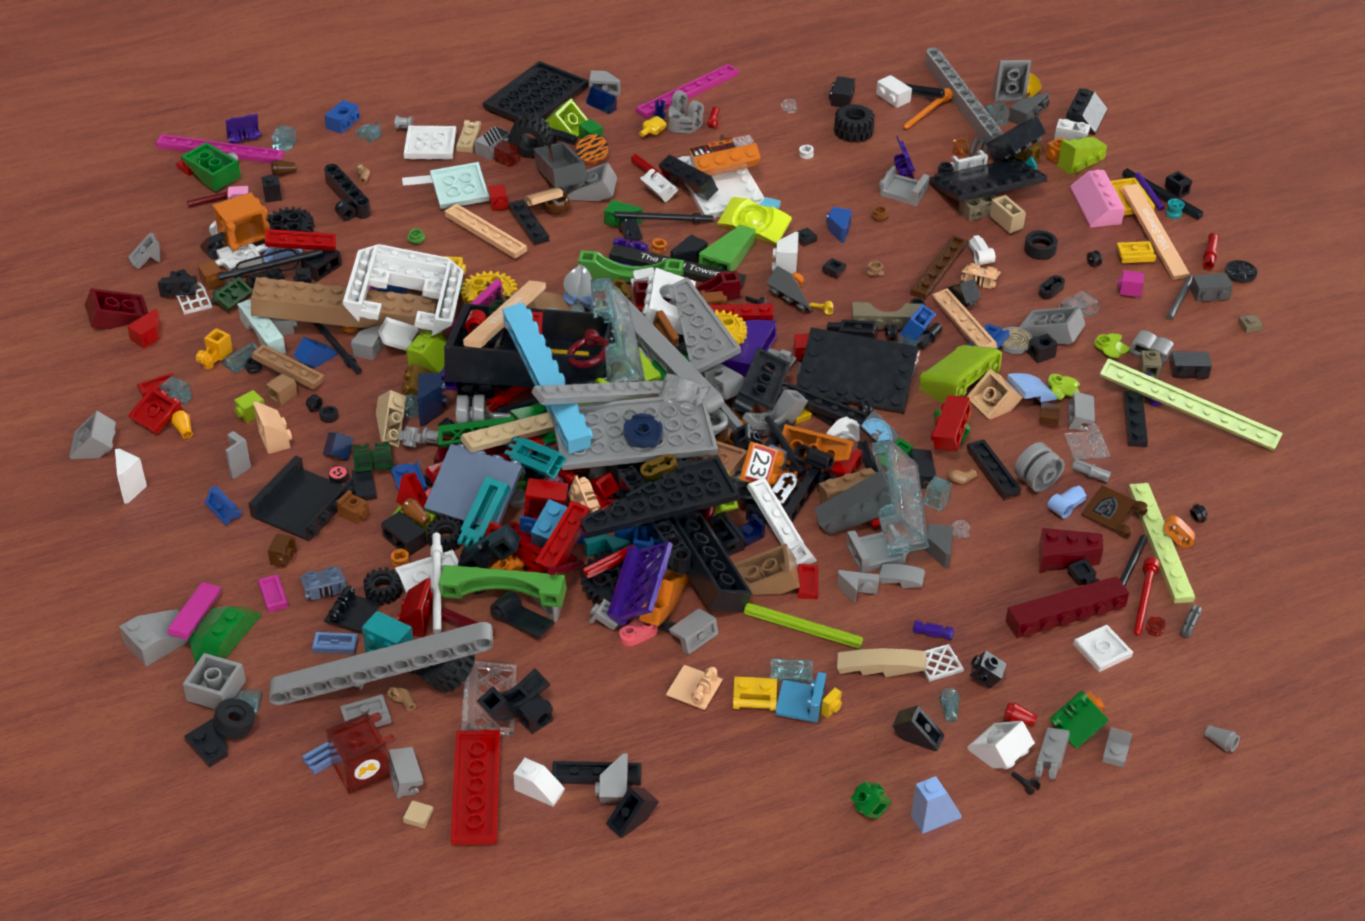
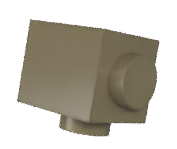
[1138,350,1162,379]

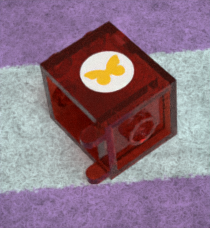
[326,712,395,794]

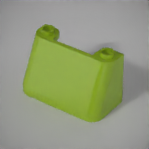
[919,345,1002,403]

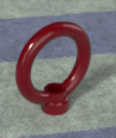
[567,329,610,368]

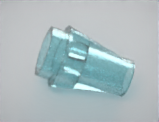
[939,688,960,722]

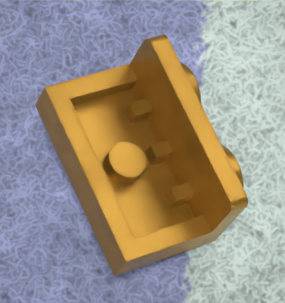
[401,363,434,399]

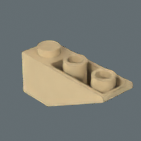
[376,390,406,448]

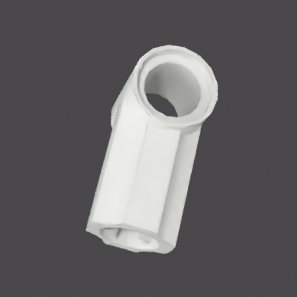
[968,235,996,265]

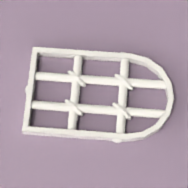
[176,282,212,315]

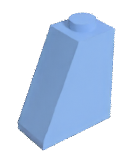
[911,776,962,834]

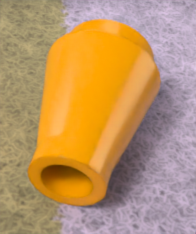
[171,411,193,439]

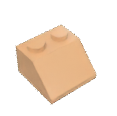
[967,369,1023,420]
[253,402,292,454]

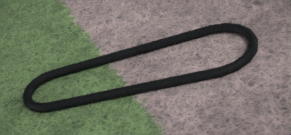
[235,248,300,278]

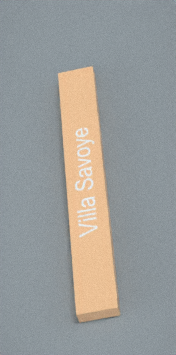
[1122,184,1190,280]
[463,280,546,348]

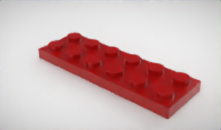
[451,730,501,846]

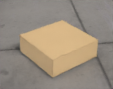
[403,800,434,829]

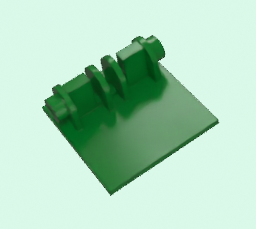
[1049,690,1110,749]

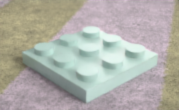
[430,162,489,210]

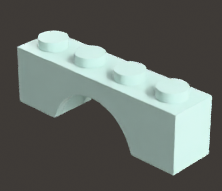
[238,299,286,354]

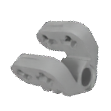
[668,90,704,134]

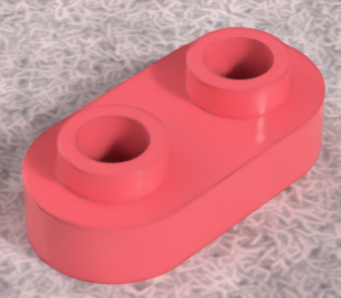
[619,620,658,646]

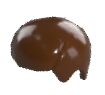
[545,193,570,214]

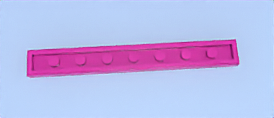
[636,64,739,119]
[156,134,284,163]

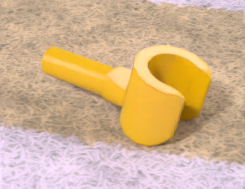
[810,301,834,315]

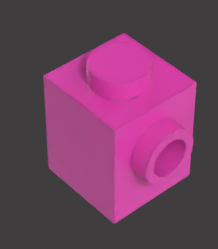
[1117,270,1144,297]

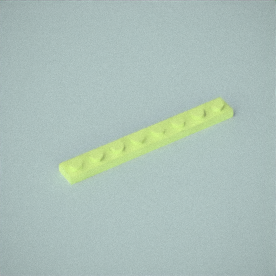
[1128,483,1195,604]

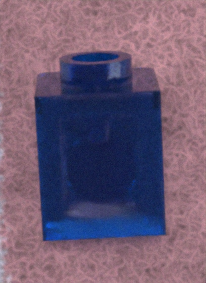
[739,513,765,547]

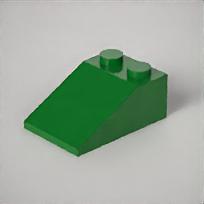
[181,142,241,192]

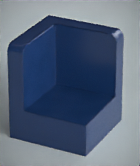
[323,432,353,459]

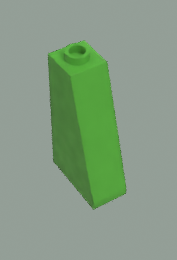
[699,225,756,271]

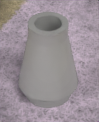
[1205,725,1240,752]

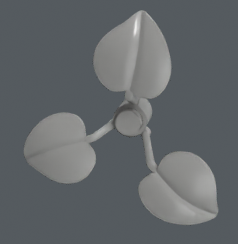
[547,264,593,312]

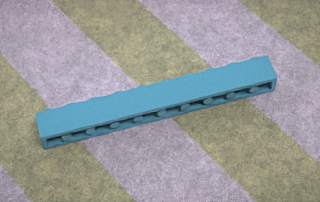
[502,302,593,454]

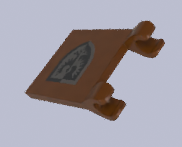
[1081,485,1148,539]

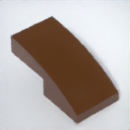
[1039,401,1060,425]

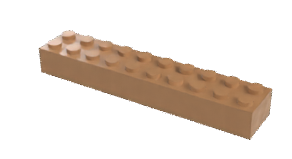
[251,277,436,334]

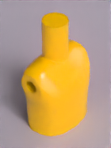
[639,116,667,137]

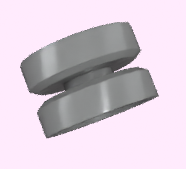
[456,395,486,423]
[1014,442,1065,492]

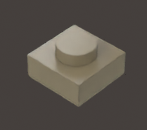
[1238,314,1263,333]

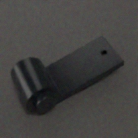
[490,590,555,639]

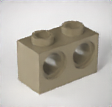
[958,194,997,221]

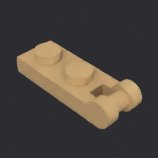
[456,120,481,153]

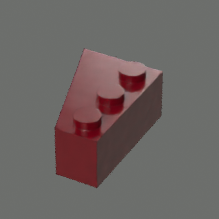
[1039,528,1103,573]

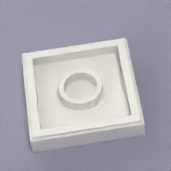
[1073,625,1133,672]

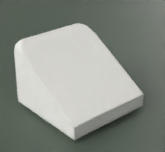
[791,542,817,569]

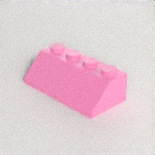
[1070,169,1125,227]

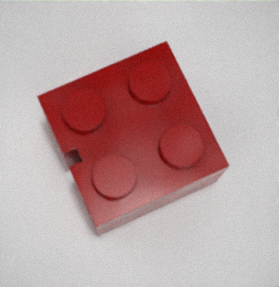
[524,478,568,519]

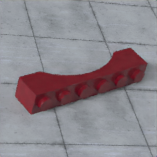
[634,270,741,306]

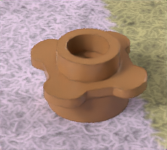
[867,261,884,276]

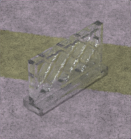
[460,660,517,736]

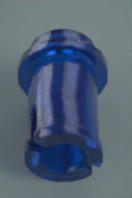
[653,99,666,120]

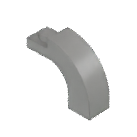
[742,389,808,436]

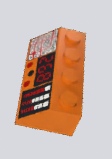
[687,134,761,176]

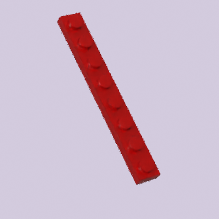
[635,303,774,321]

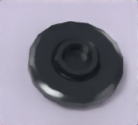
[1225,260,1258,282]

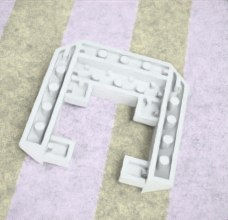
[343,244,464,336]

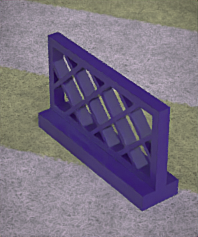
[607,541,673,626]

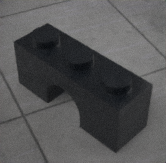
[457,524,521,568]

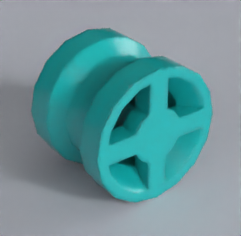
[1166,199,1185,219]

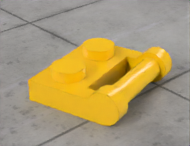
[733,676,777,711]

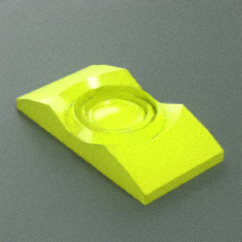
[717,197,792,246]

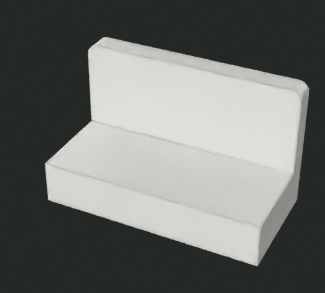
[378,317,419,350]

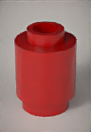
[465,310,487,333]

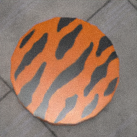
[576,135,609,164]

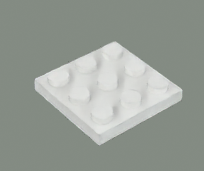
[404,126,457,160]

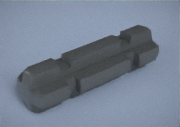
[1180,604,1202,638]

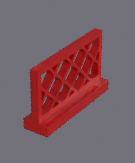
[485,521,577,574]

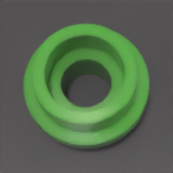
[408,229,425,244]

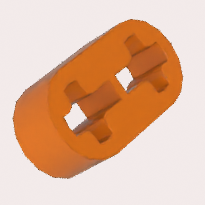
[1163,515,1195,548]

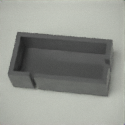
[533,142,587,189]

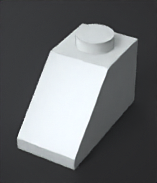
[513,758,565,807]

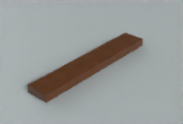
[910,235,968,300]

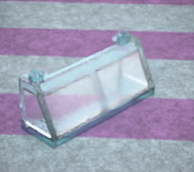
[590,277,645,383]
[871,439,929,556]

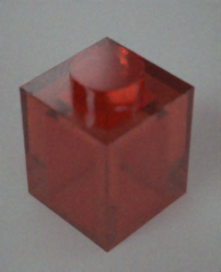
[494,140,520,167]

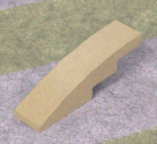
[837,648,926,677]

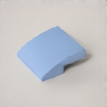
[1007,373,1057,402]

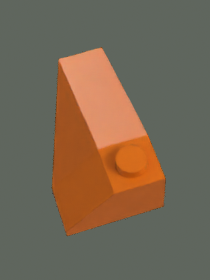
[778,424,854,465]

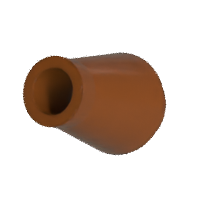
[401,498,431,526]

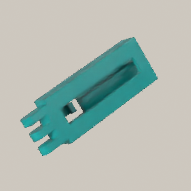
[504,436,567,479]
[457,476,511,548]

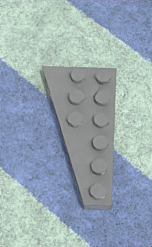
[672,277,741,373]

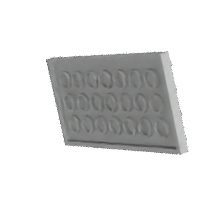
[552,393,718,470]

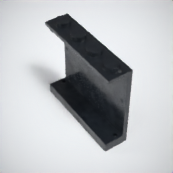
[248,455,355,542]

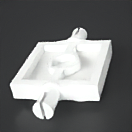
[215,243,268,271]

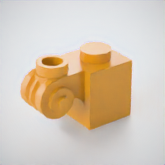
[196,328,233,369]

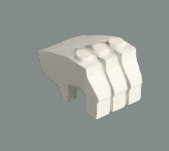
[826,416,860,442]

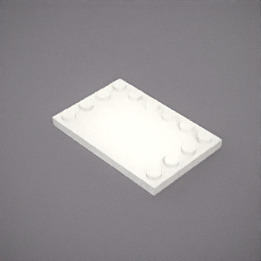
[677,156,764,218]

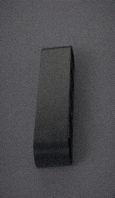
[324,164,371,219]

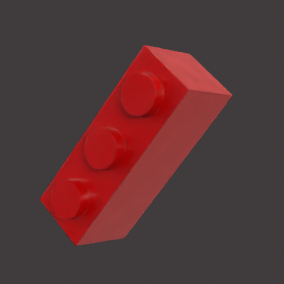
[931,395,972,452]

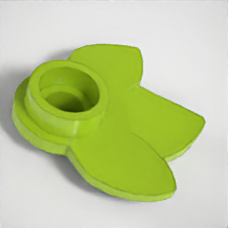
[1094,333,1130,358]
[1048,374,1080,401]

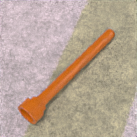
[903,88,953,130]

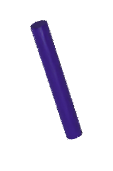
[1134,172,1165,211]

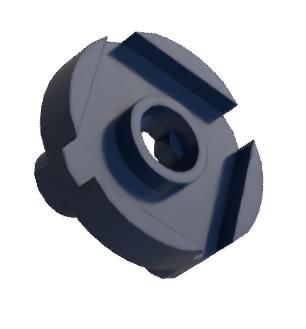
[623,413,663,448]

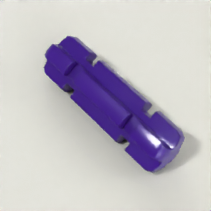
[913,620,954,640]

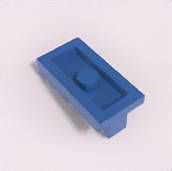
[205,486,242,525]

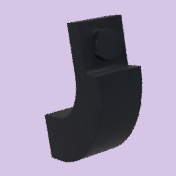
[477,668,551,721]

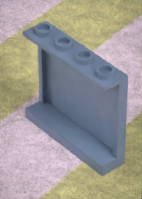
[424,444,526,529]

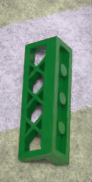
[438,416,515,448]

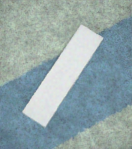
[747,478,804,550]

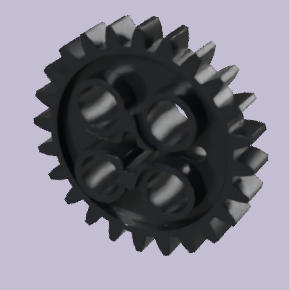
[262,206,315,243]
[580,550,647,605]

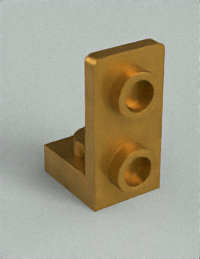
[1010,142,1042,163]

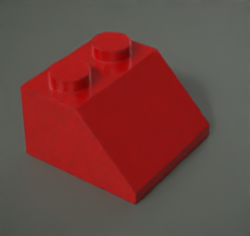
[396,578,433,637]

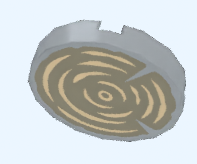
[1001,327,1033,354]

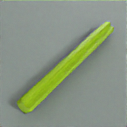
[744,603,863,649]

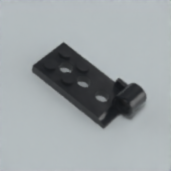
[731,347,791,415]

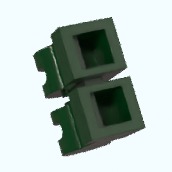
[353,441,393,472]

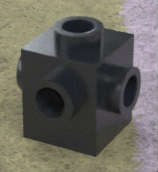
[969,650,1007,688]

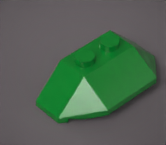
[189,606,261,665]

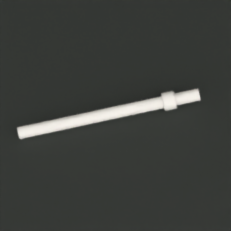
[430,533,443,634]

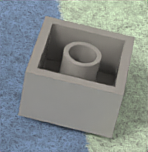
[183,653,246,709]

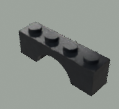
[658,154,718,201]

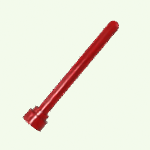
[1133,557,1160,635]

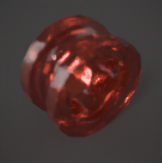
[1146,616,1166,637]

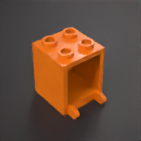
[212,192,270,251]

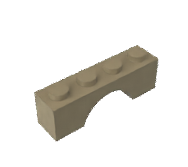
[851,302,921,331]

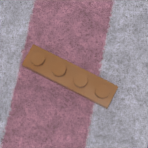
[252,344,325,390]

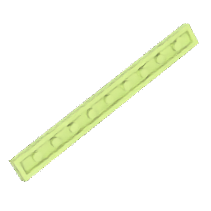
[1100,358,1283,451]

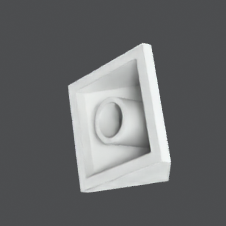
[115,449,147,504]

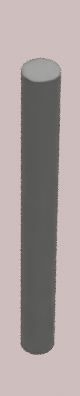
[1166,276,1192,320]

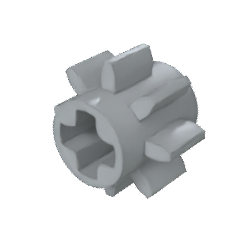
[398,426,422,448]

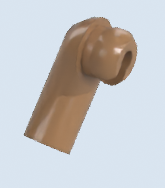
[354,163,370,184]
[947,469,977,485]
[387,687,416,711]

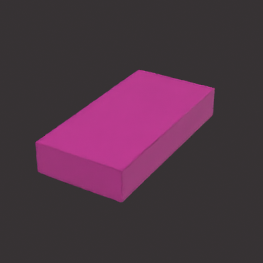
[258,574,288,613]

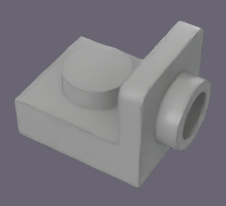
[588,599,618,630]

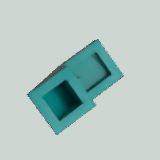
[584,534,631,558]

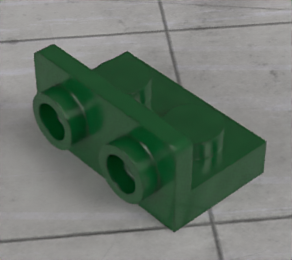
[211,277,253,312]

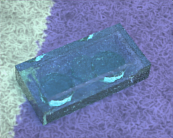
[770,659,813,683]

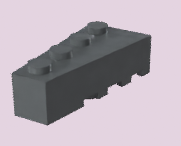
[814,470,906,535]

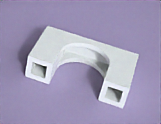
[642,268,696,335]

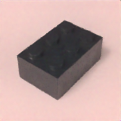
[986,116,1046,161]

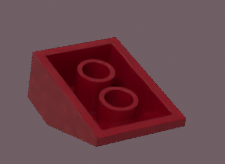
[84,288,148,329]

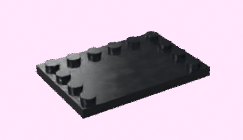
[483,61,589,121]
[929,157,1047,202]
[796,327,919,414]

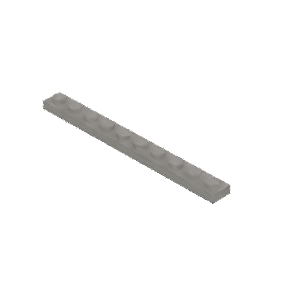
[531,380,683,405]

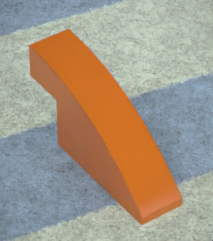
[639,568,689,626]

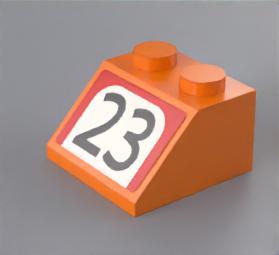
[739,441,785,489]

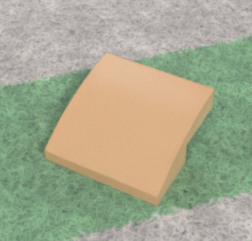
[523,188,563,206]

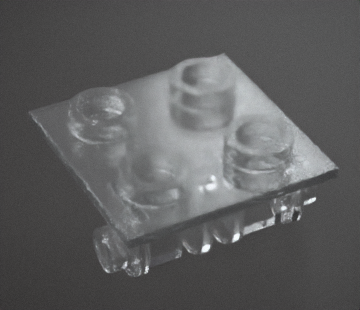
[1064,423,1111,461]

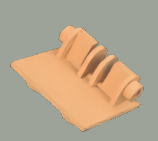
[961,263,1001,289]
[567,476,601,513]
[666,665,723,710]

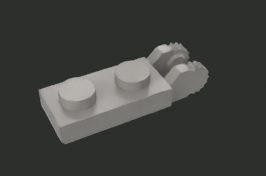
[1035,727,1070,780]

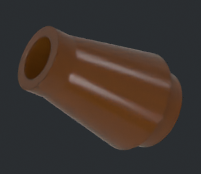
[271,160,296,176]

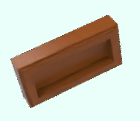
[653,310,679,348]

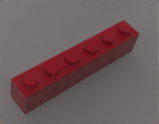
[1005,576,1129,639]

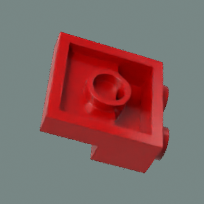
[128,387,184,435]

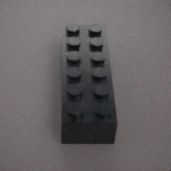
[669,512,753,612]

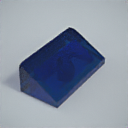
[586,86,617,114]

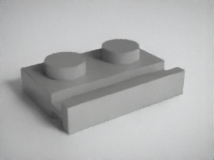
[340,695,391,735]

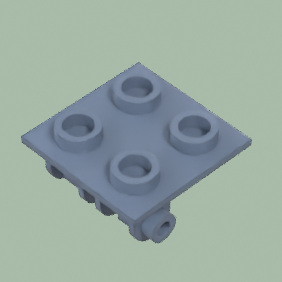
[300,566,347,601]

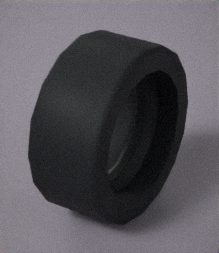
[1024,230,1058,260]

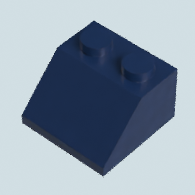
[417,373,447,426]

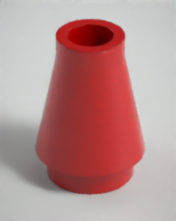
[1003,702,1037,727]

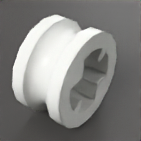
[799,145,814,159]

